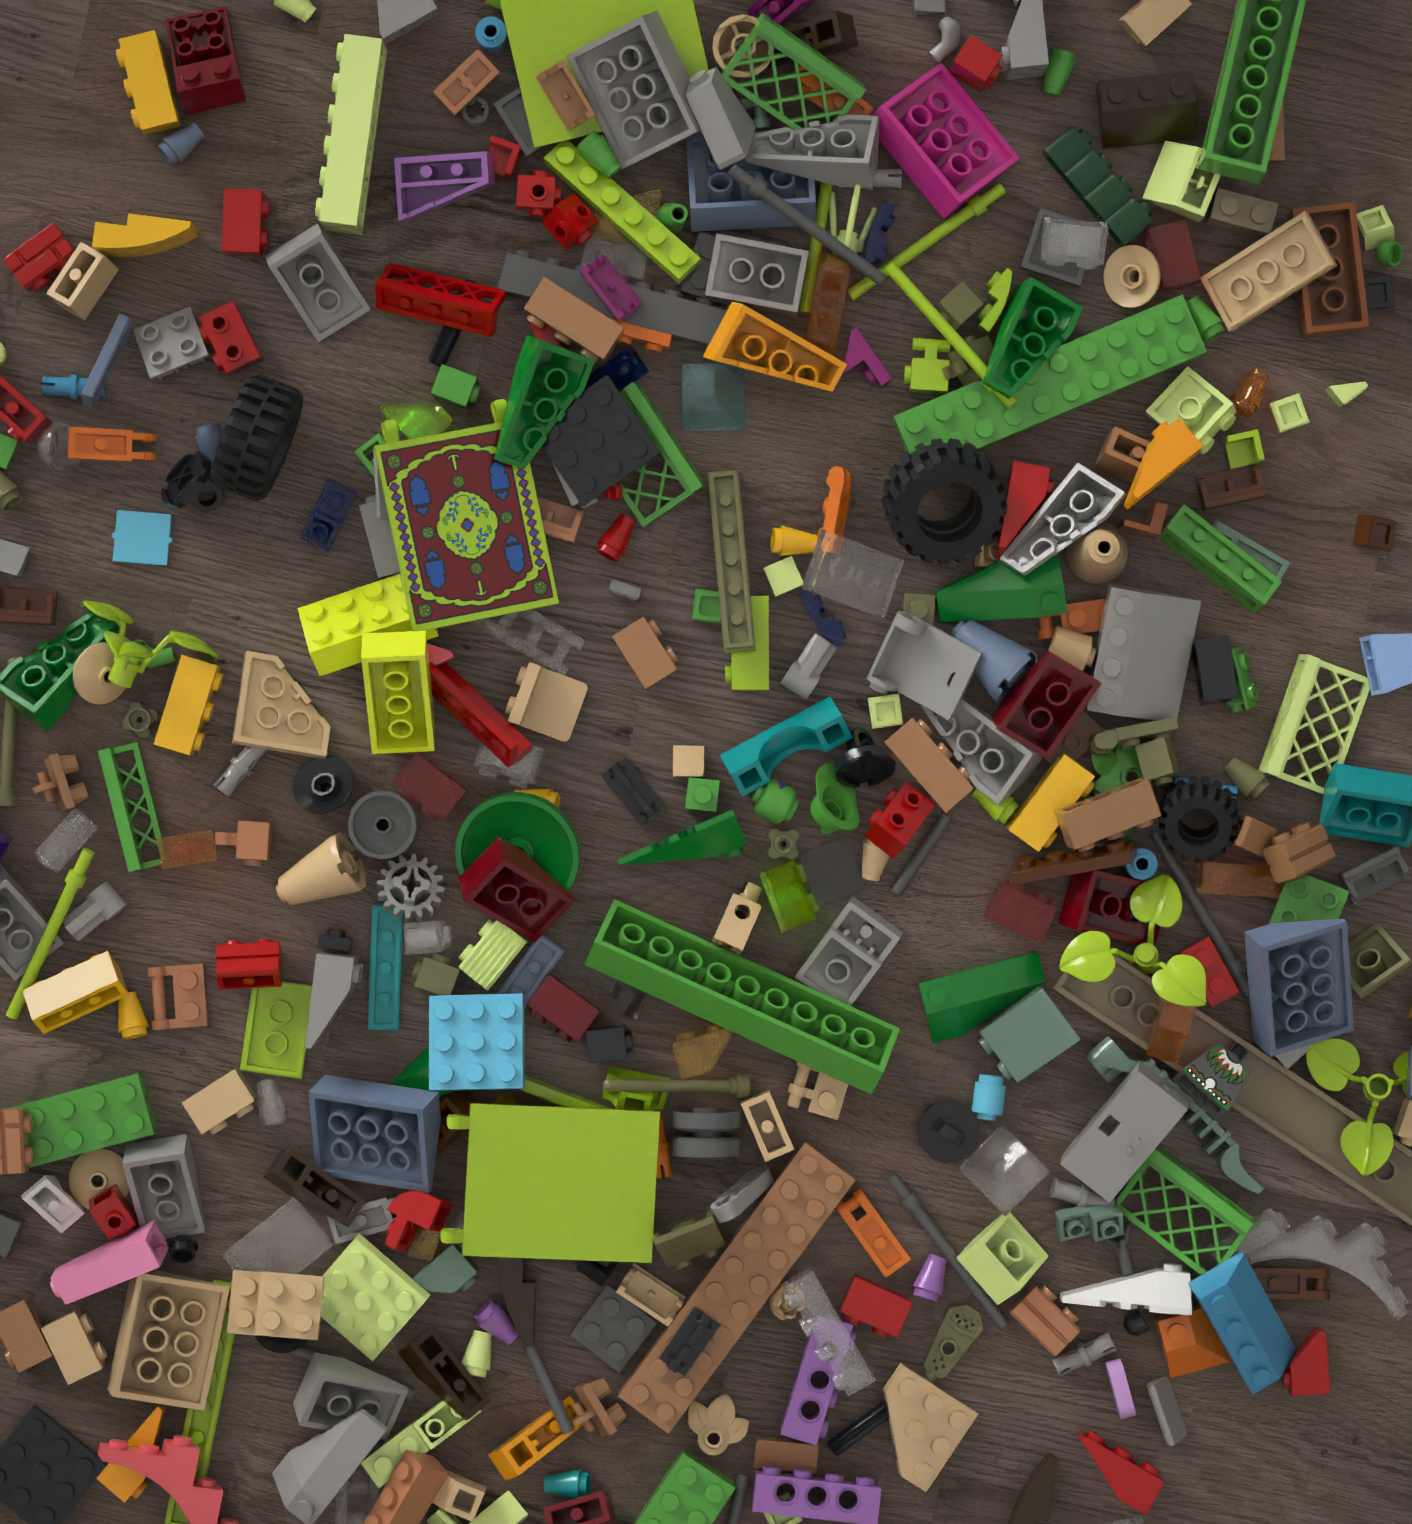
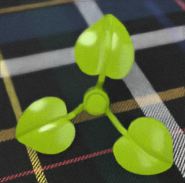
[81,600,219,688]
[1059,875,1206,1007]
[1306,1038,1408,1176]

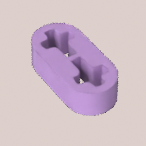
[1105,1358,1136,1420]

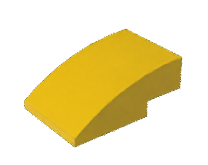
[92,213,199,257]

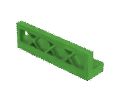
[1157,504,1282,614]
[98,742,169,872]

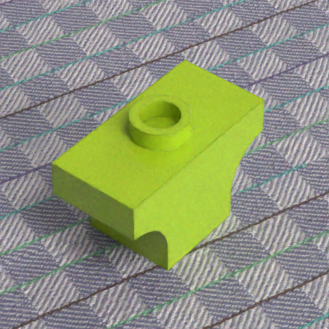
[602,1066,670,1111]

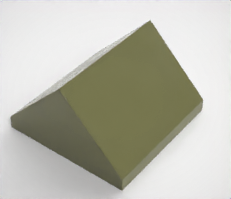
[1348,922,1412,999]

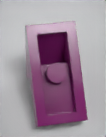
[842,327,892,389]

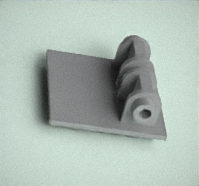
[133,306,210,380]

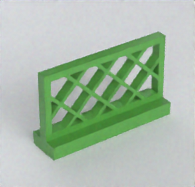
[721,13,866,130]
[620,381,707,527]
[1114,1145,1259,1275]

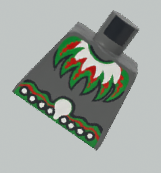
[1172,1043,1250,1120]

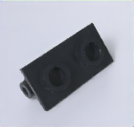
[602,757,664,824]
[659,1307,721,1377]

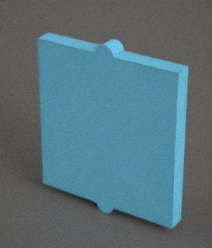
[112,510,173,566]

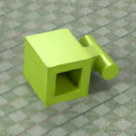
[904,338,950,395]

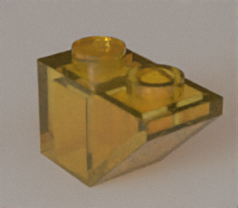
[671,1024,733,1080]

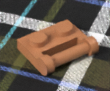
[147,963,209,1030]

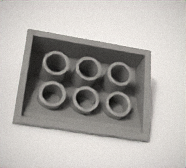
[567,10,701,169]
[1085,583,1201,720]

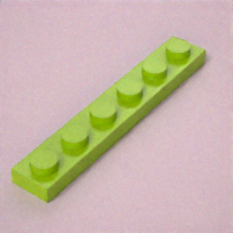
[543,140,701,284]

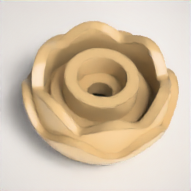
[769,1281,804,1320]

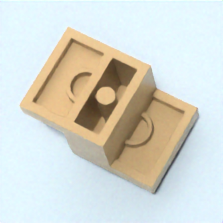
[227,1270,325,1340]

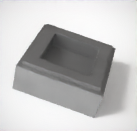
[609,579,642,602]

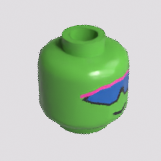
[750,778,799,824]

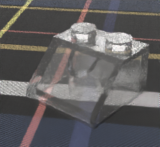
[958,1124,1050,1216]

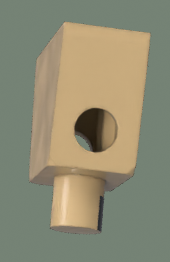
[711,881,762,955]

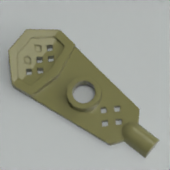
[923,1304,984,1384]

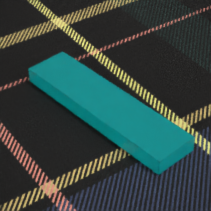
[367,905,404,1031]

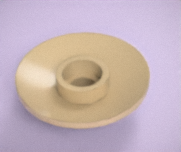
[1103,245,1161,308]
[73,642,126,704]
[69,1148,130,1209]

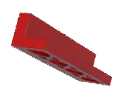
[375,263,506,337]
[429,662,532,768]

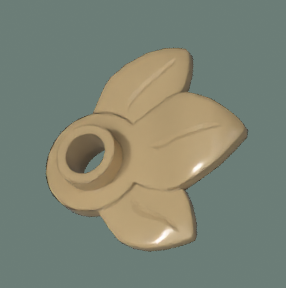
[688,1394,749,1456]

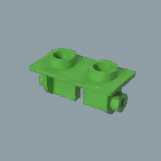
[1226,646,1258,713]

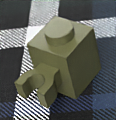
[942,335,993,387]

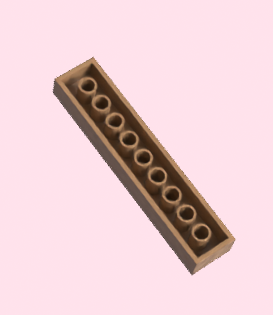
[618,1140,856,1434]

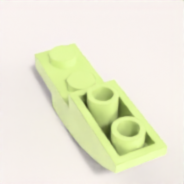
[360,1400,481,1488]

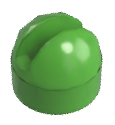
[1376,241,1403,267]

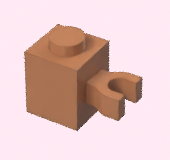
[215,821,273,866]

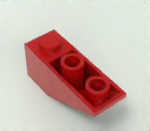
[1078,1430,1165,1514]

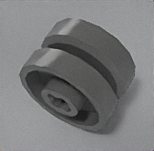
[348,790,420,859]
[673,1107,741,1158]

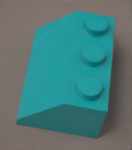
[1319,763,1412,847]

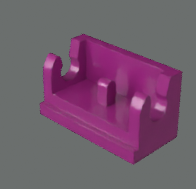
[580,254,644,324]

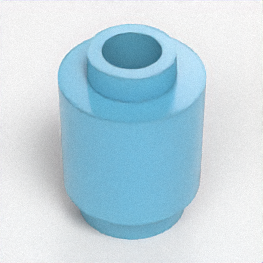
[971,1074,1006,1121]

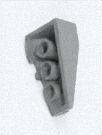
[745,115,879,189]
[272,1409,388,1524]

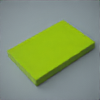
[240,981,312,1079]

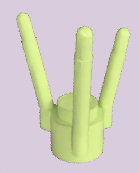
[829,184,878,256]

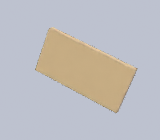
[1200,211,1338,332]

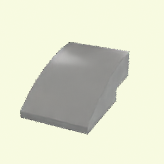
[795,896,903,1006]

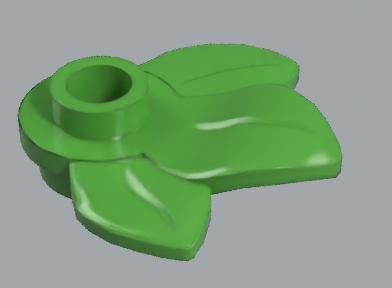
[1091,746,1143,793]

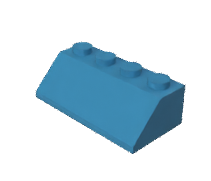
[1188,1252,1296,1394]

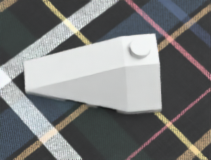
[1059,1263,1192,1315]

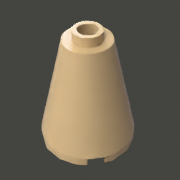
[1065,522,1128,584]
[276,832,367,905]

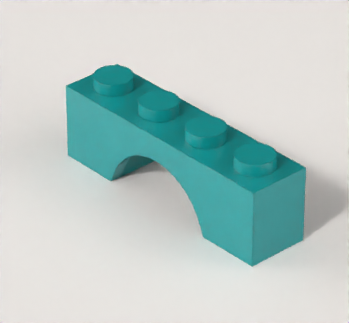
[720,697,853,797]

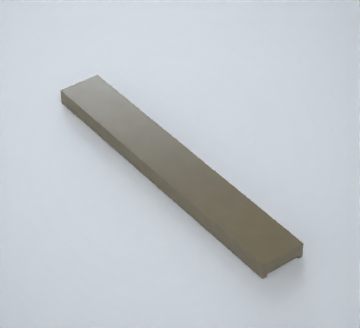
[1052,954,1412,1226]

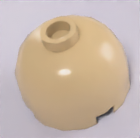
[712,14,774,79]

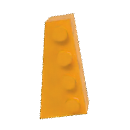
[702,301,847,392]

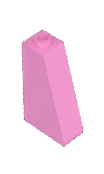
[50,1220,169,1305]

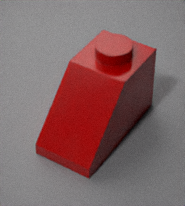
[1281,1327,1330,1397]

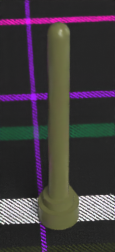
[0,657,18,807]
[603,1074,750,1099]

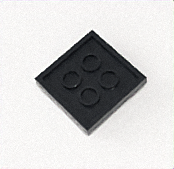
[542,375,661,506]
[0,1404,108,1524]

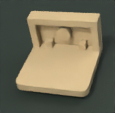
[505,662,588,742]

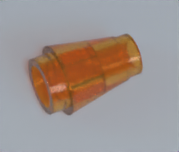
[1230,368,1269,417]

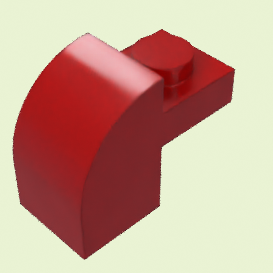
[385,1191,453,1251]

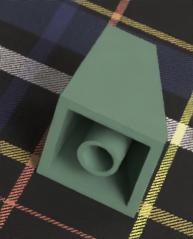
[978,986,1081,1083]

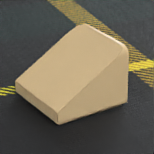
[673,745,704,777]

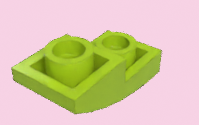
[977,268,1012,336]

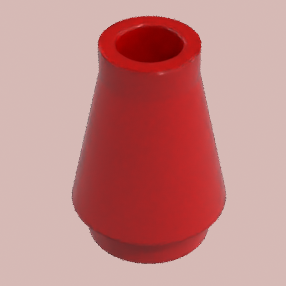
[596,514,636,562]

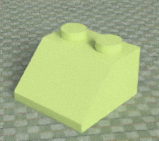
[956,1209,1049,1305]

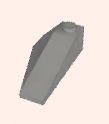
[1000,463,1126,576]
[921,696,1043,805]

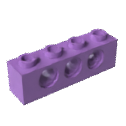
[780,1310,857,1445]
[751,1466,882,1524]

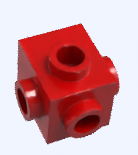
[516,171,562,218]
[542,193,599,251]

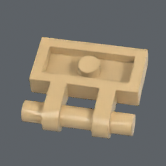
[787,1061,848,1120]

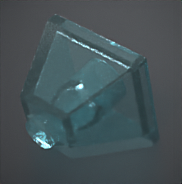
[682,363,745,430]

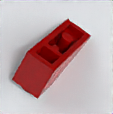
[995,461,1054,559]

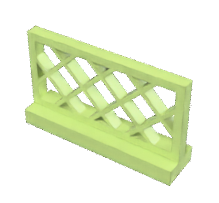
[1259,654,1370,794]

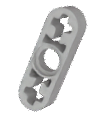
[710,1165,774,1223]

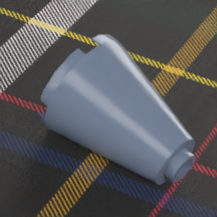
[951,620,1039,703]

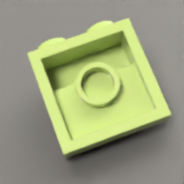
[1145,366,1237,457]

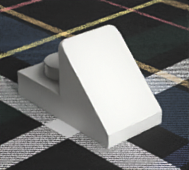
[21,1175,85,1233]

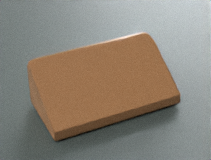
[754,1436,819,1473]

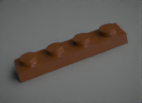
[1009,839,1137,885]

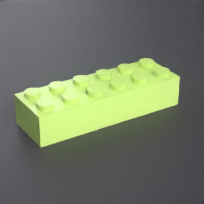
[315,34,387,235]

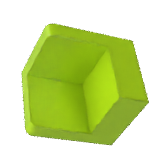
[1222,429,1265,470]

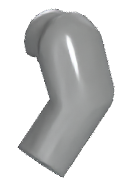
[928,17,961,64]

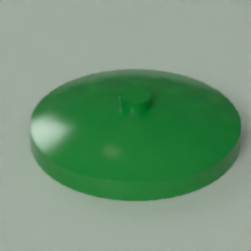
[455,792,581,891]

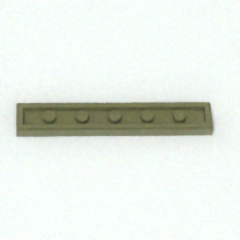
[707,469,756,654]

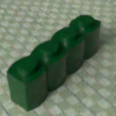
[1042,126,1153,247]

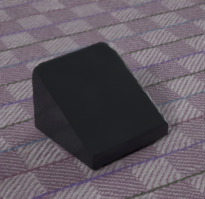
[576,1260,618,1286]

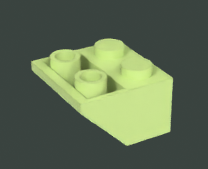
[1142,141,1221,222]

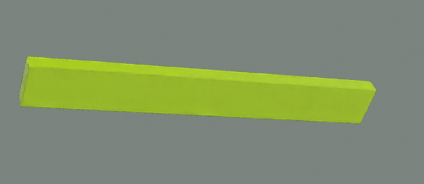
[164,1279,236,1524]

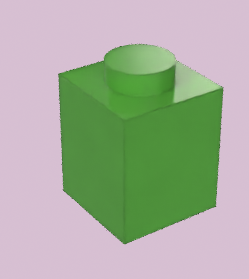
[431,364,481,410]
[685,777,720,812]

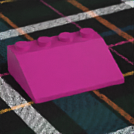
[872,62,1020,219]

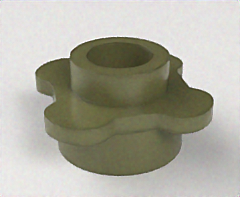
[121,702,158,738]
[768,828,799,860]

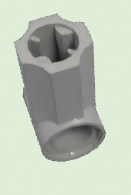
[780,634,837,700]
[62,880,128,942]

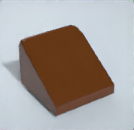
[1353,514,1396,552]

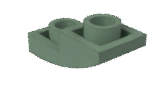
[1055,1206,1124,1242]

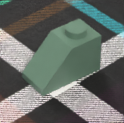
[412,1244,479,1293]

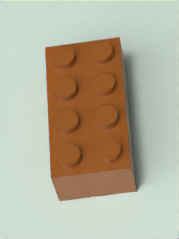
[1287,202,1369,338]

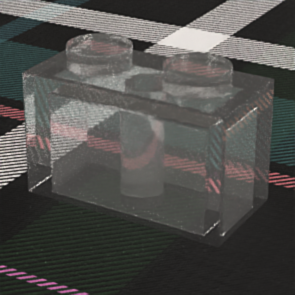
[1040,217,1108,269]
[404,919,453,955]

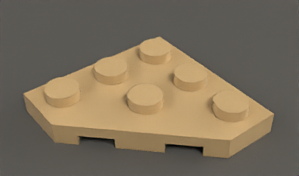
[232,651,331,759]
[883,1362,978,1492]

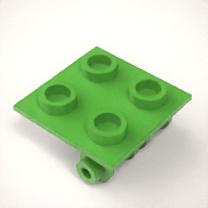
[1269,874,1350,924]

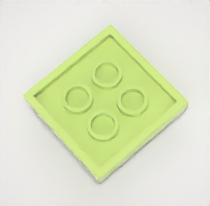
[321,1233,430,1361]

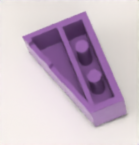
[394,151,495,222]

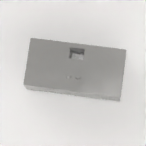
[1060,1061,1190,1203]

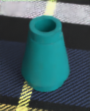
[544,1469,591,1499]

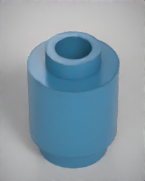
[475,16,508,54]
[1123,848,1158,880]

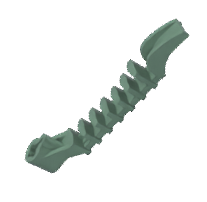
[1084,1036,1264,1194]

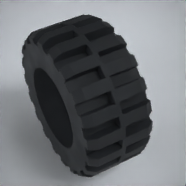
[211,374,304,501]
[882,438,1008,564]

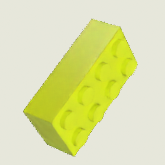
[298,574,439,676]
[361,631,435,754]

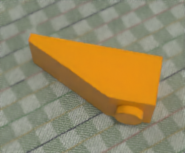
[1124,418,1203,510]
[488,1396,583,1481]
[96,1404,166,1503]

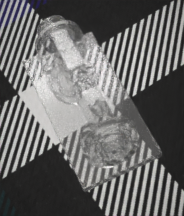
[34,807,99,874]

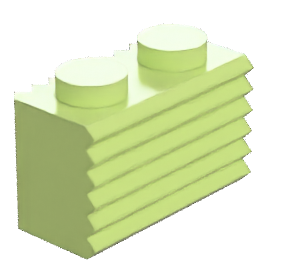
[458,919,528,991]

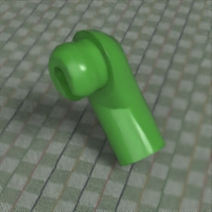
[133,639,176,668]

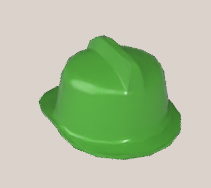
[810,763,860,835]

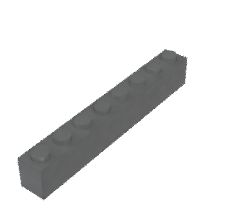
[497,250,730,347]

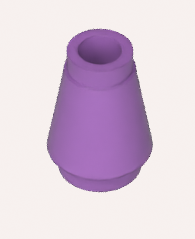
[912,1254,947,1303]
[474,1299,519,1345]

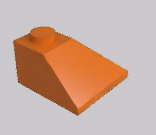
[1154,1304,1231,1378]

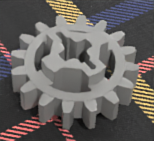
[376,854,445,923]

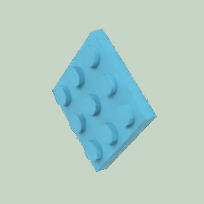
[429,993,525,1091]

